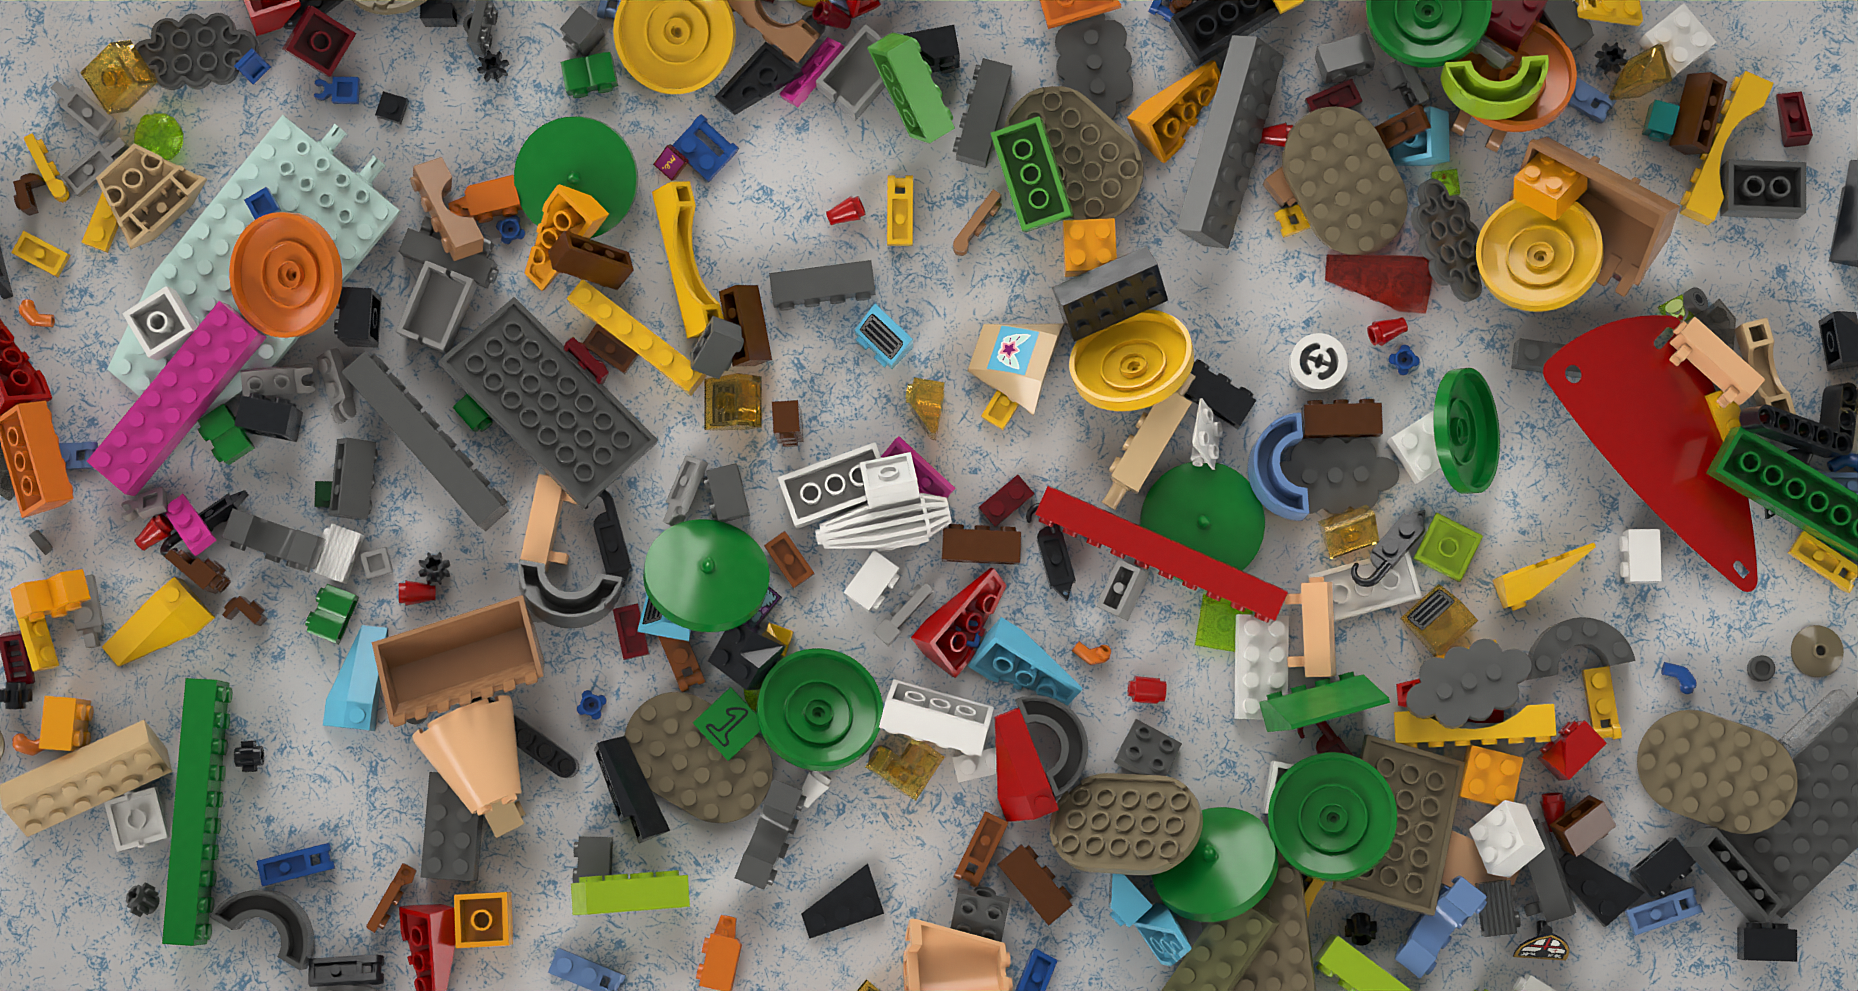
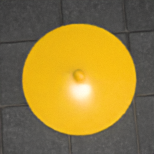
[613,0,736,94]
[1476,199,1604,312]
[1069,309,1194,411]

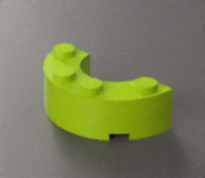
[1440,55,1549,120]

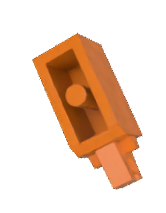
[448,175,523,223]
[696,915,742,991]

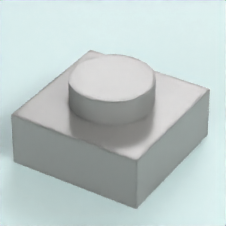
[360,547,393,580]

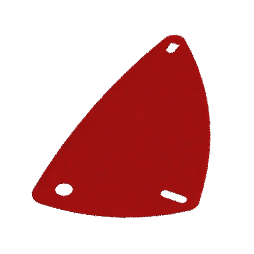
[1543,315,1758,592]

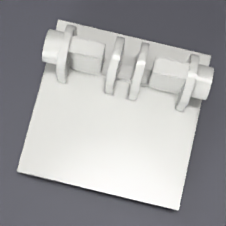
[1191,398,1223,470]

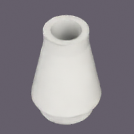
[801,771,832,808]

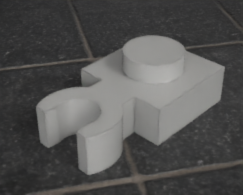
[121,487,167,522]

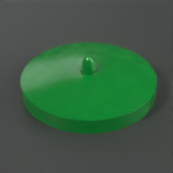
[1366,0,1492,68]
[514,116,638,239]
[1433,368,1500,494]
[1140,462,1265,582]
[643,519,770,632]
[756,648,883,771]
[1268,752,1398,882]
[1151,807,1279,922]

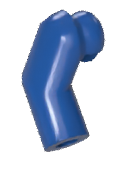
[1827,452,1858,473]
[1661,662,1697,694]

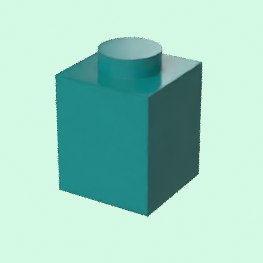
[1642,99,1680,142]

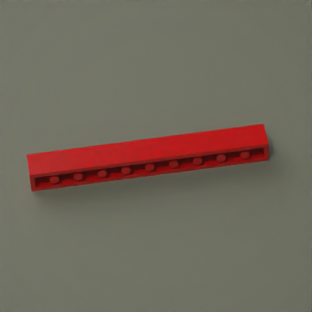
[1035,486,1288,623]

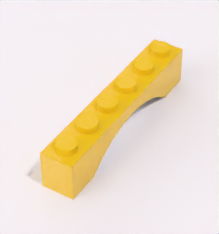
[1679,71,1774,226]
[652,181,724,339]
[566,280,707,396]
[1394,704,1556,748]

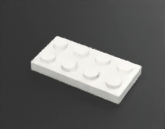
[1234,614,1289,720]

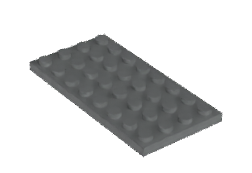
[438,297,658,509]
[1717,697,1858,918]

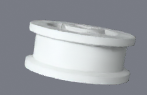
[1289,333,1348,393]

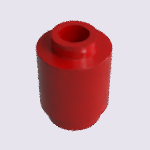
[1127,676,1167,704]

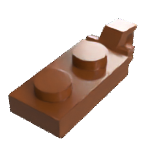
[366,863,417,933]

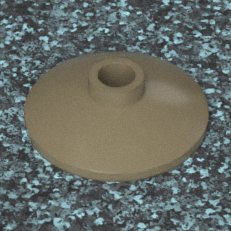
[1791,625,1844,677]

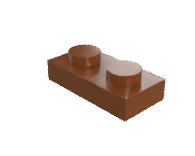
[764,531,815,589]

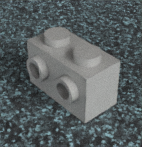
[1097,559,1149,621]

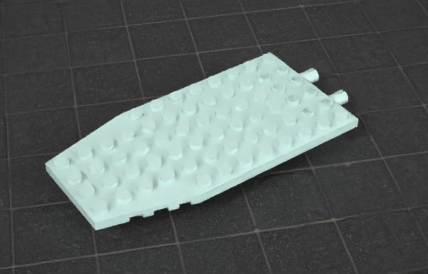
[107,115,401,435]

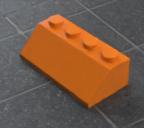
[0,401,74,518]

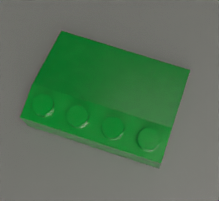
[1259,671,1390,732]

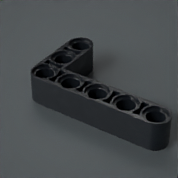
[1739,382,1858,458]
[467,696,579,778]

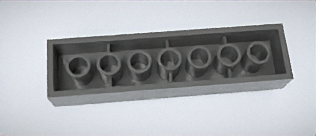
[1176,35,1284,249]
[341,351,509,531]

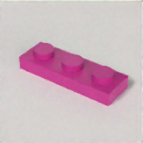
[779,37,845,107]
[881,436,956,498]
[164,493,216,556]

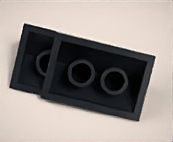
[1829,160,1858,267]
[594,736,670,844]

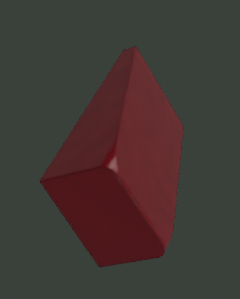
[1776,91,1813,147]

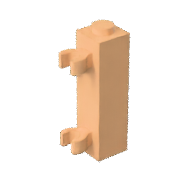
[1669,317,1765,408]
[520,473,578,573]
[1285,577,1336,677]

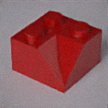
[1537,720,1607,781]

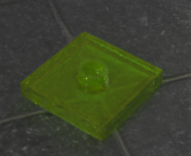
[1194,594,1253,653]

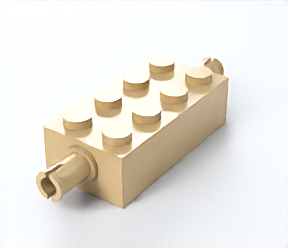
[1102,373,1196,510]

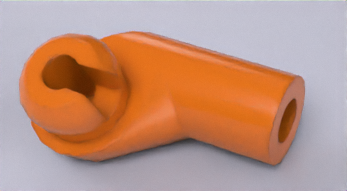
[19,299,55,327]
[1072,641,1111,665]
[12,733,45,756]

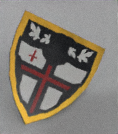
[1513,920,1570,961]

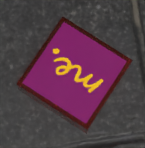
[653,144,689,181]

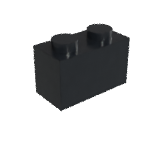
[1630,838,1696,896]
[1737,923,1797,962]

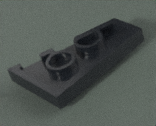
[715,41,804,115]
[1559,852,1645,927]
[801,863,884,939]

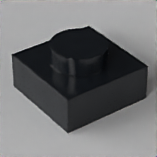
[375,91,409,124]

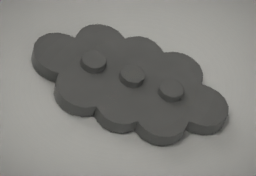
[131,13,259,90]
[1055,13,1133,120]
[1411,179,1482,302]
[1280,437,1399,515]
[1406,639,1532,729]

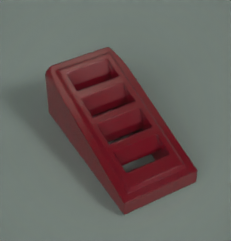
[0,630,35,684]

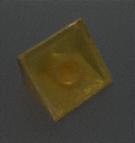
[1608,43,1672,100]
[1318,505,1379,559]

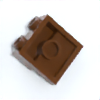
[164,549,231,594]

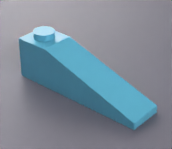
[968,617,1082,706]
[323,625,388,731]
[1134,903,1192,966]

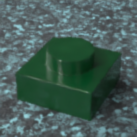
[314,481,332,508]

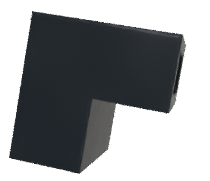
[420,0,457,27]

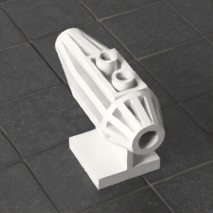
[815,452,952,552]

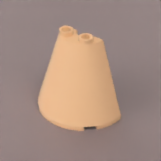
[412,695,522,816]
[903,919,1013,991]

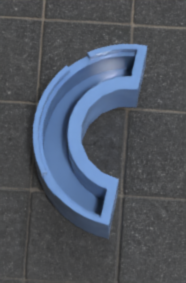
[1247,413,1309,521]
[1395,876,1487,979]

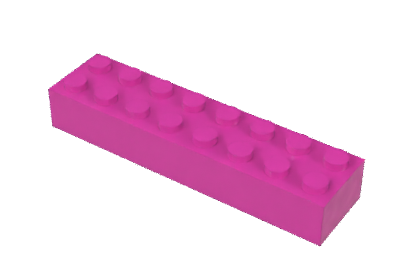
[86,301,267,496]

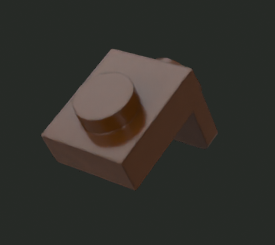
[13,173,46,216]
[222,596,268,626]

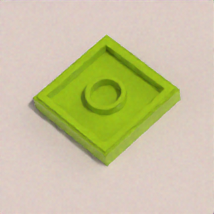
[1413,512,1483,582]

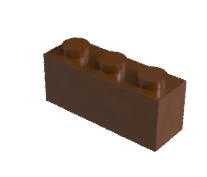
[1669,72,1727,155]
[548,230,634,290]
[719,285,772,367]
[1301,399,1383,439]
[772,400,804,447]
[942,524,1021,565]
[997,844,1073,926]

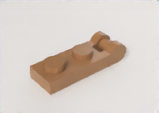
[953,189,1002,256]

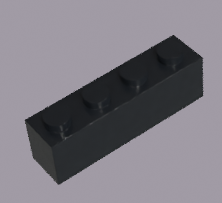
[1184,359,1256,429]

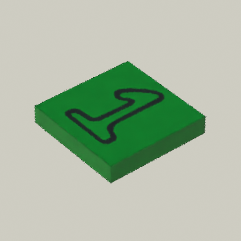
[693,687,761,761]

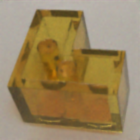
[865,739,944,801]

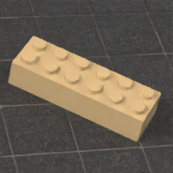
[0,720,172,837]

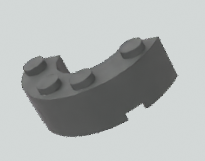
[222,509,326,573]
[518,559,623,628]
[1526,617,1636,680]
[1015,695,1088,797]
[734,779,807,890]
[210,890,314,970]

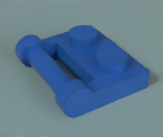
[671,114,739,183]

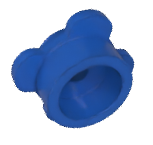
[496,215,525,245]
[1388,345,1420,376]
[577,690,607,720]

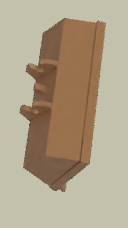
[1509,136,1680,297]
[371,595,545,727]

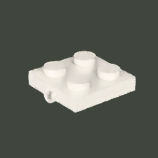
[104,787,170,852]

